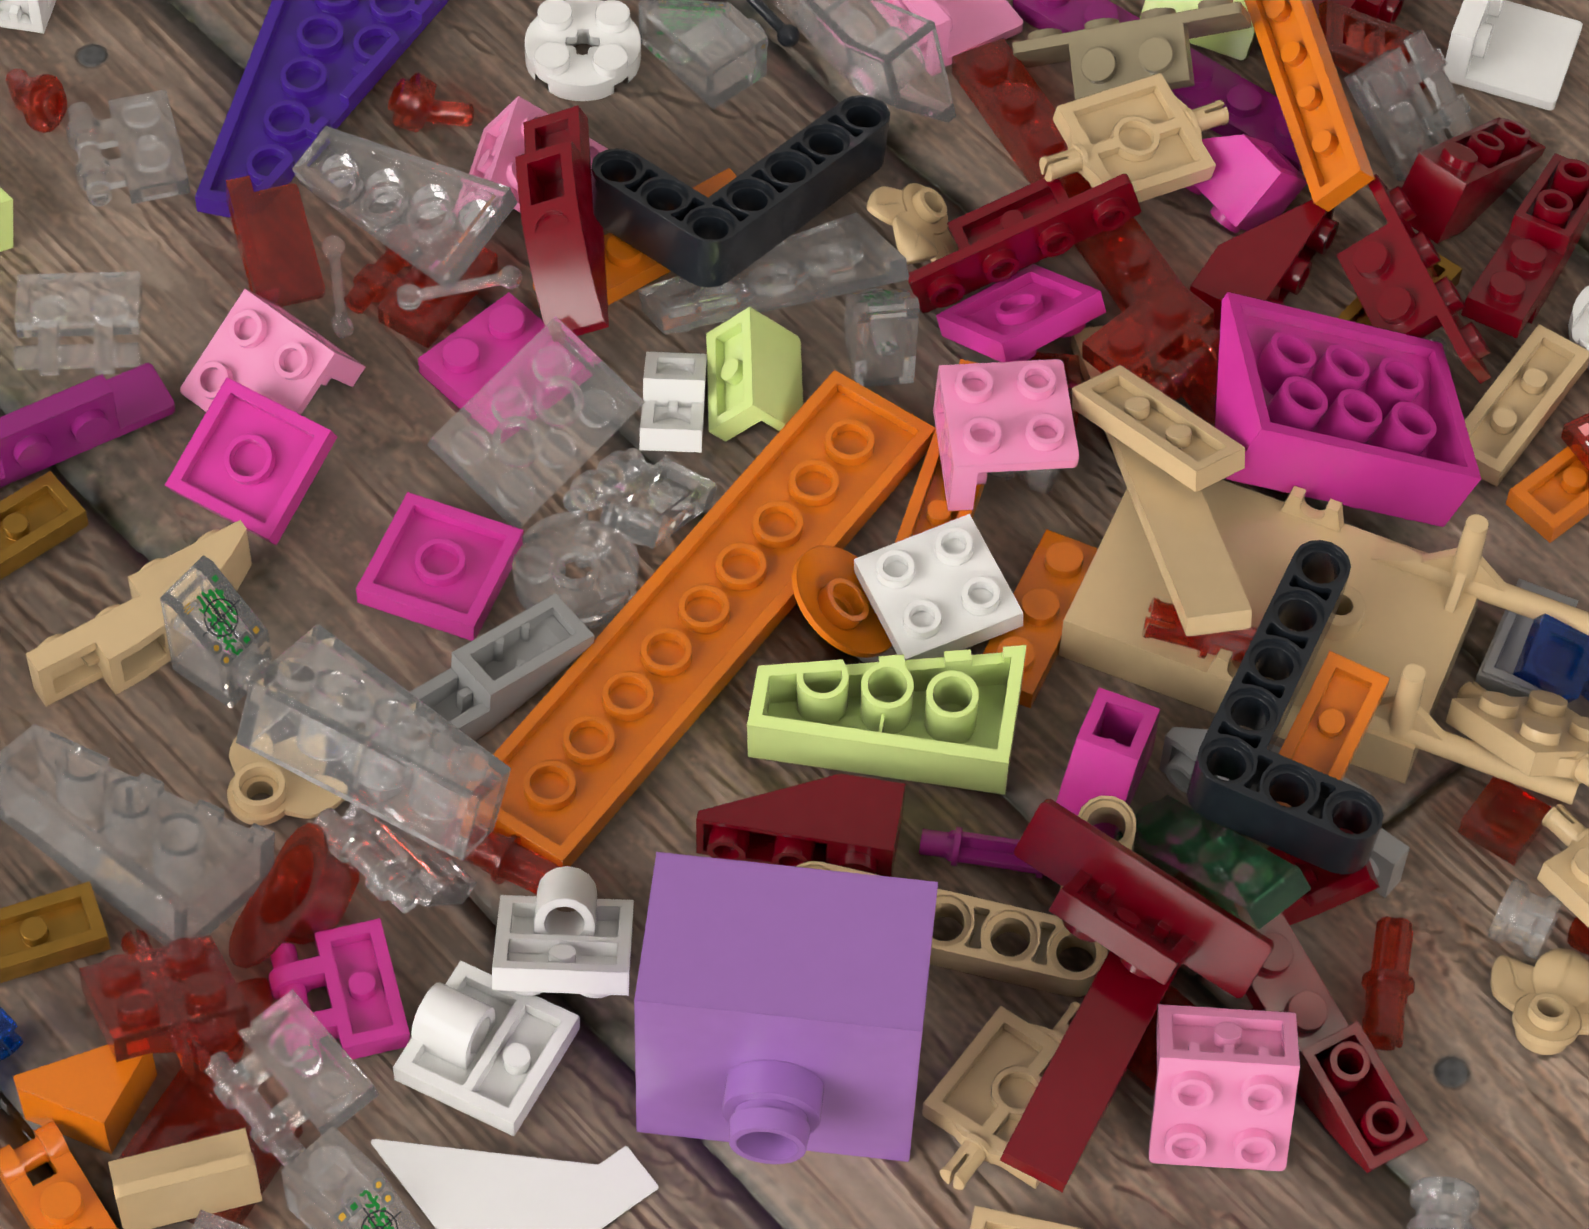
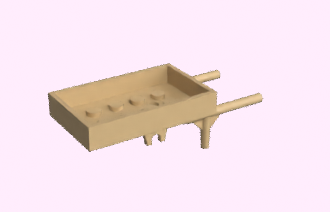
[1059,480,1589,805]

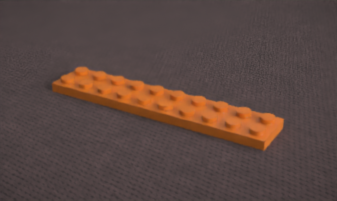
[457,369,936,869]

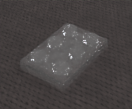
[427,316,645,529]

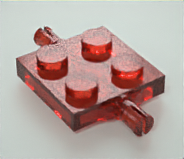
[79,929,251,1075]

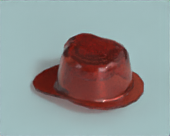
[229,823,360,969]

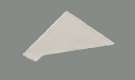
[371,1139,659,1229]

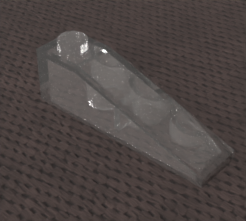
[774,0,956,123]

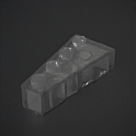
[236,624,511,861]
[0,724,275,959]

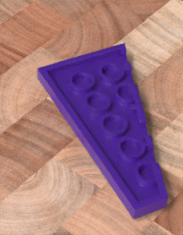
[195,0,449,223]

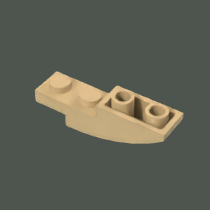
[26,520,252,707]

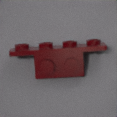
[906,174,1141,313]
[1336,174,1491,384]
[1014,799,1274,999]

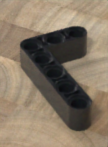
[591,95,891,288]
[1187,540,1384,875]

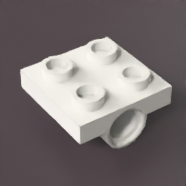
[854,514,1023,660]
[492,866,634,998]
[393,960,580,1136]

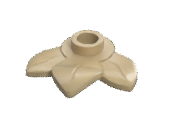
[867,183,959,265]
[227,721,351,825]
[1490,948,1589,1055]

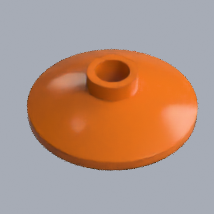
[792,545,892,658]

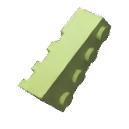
[747,645,1027,795]

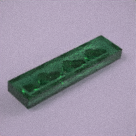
[1117,795,1311,930]

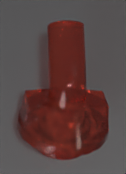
[5,69,67,133]
[388,72,474,133]

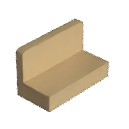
[108,1128,262,1229]

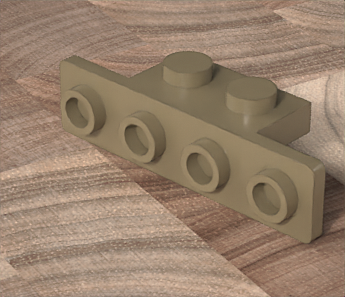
[1012,0,1252,100]

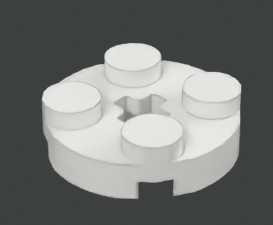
[525,0,641,101]

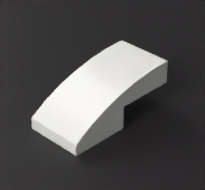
[639,352,707,453]

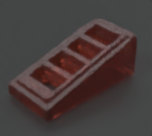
[1318,0,1430,103]

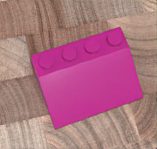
[1215,292,1481,527]

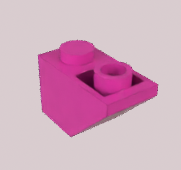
[1186,134,1307,233]
[1056,687,1160,839]

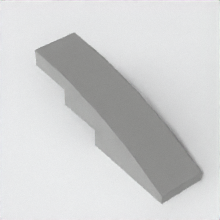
[345,593,594,802]

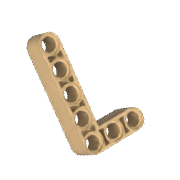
[796,796,1136,997]

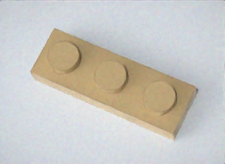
[1465,324,1589,487]
[1072,365,1245,492]

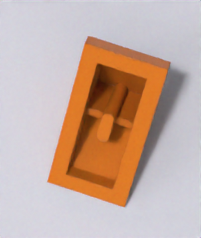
[13,1032,157,1155]

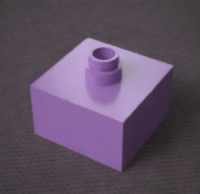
[634,852,938,1164]

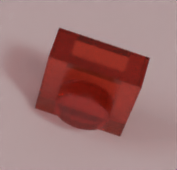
[1458,776,1552,866]

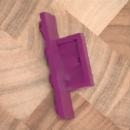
[0,363,176,488]

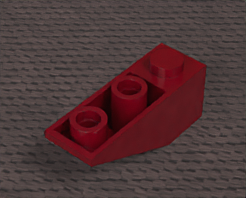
[1402,117,1546,244]
[1184,199,1339,340]
[696,773,906,877]

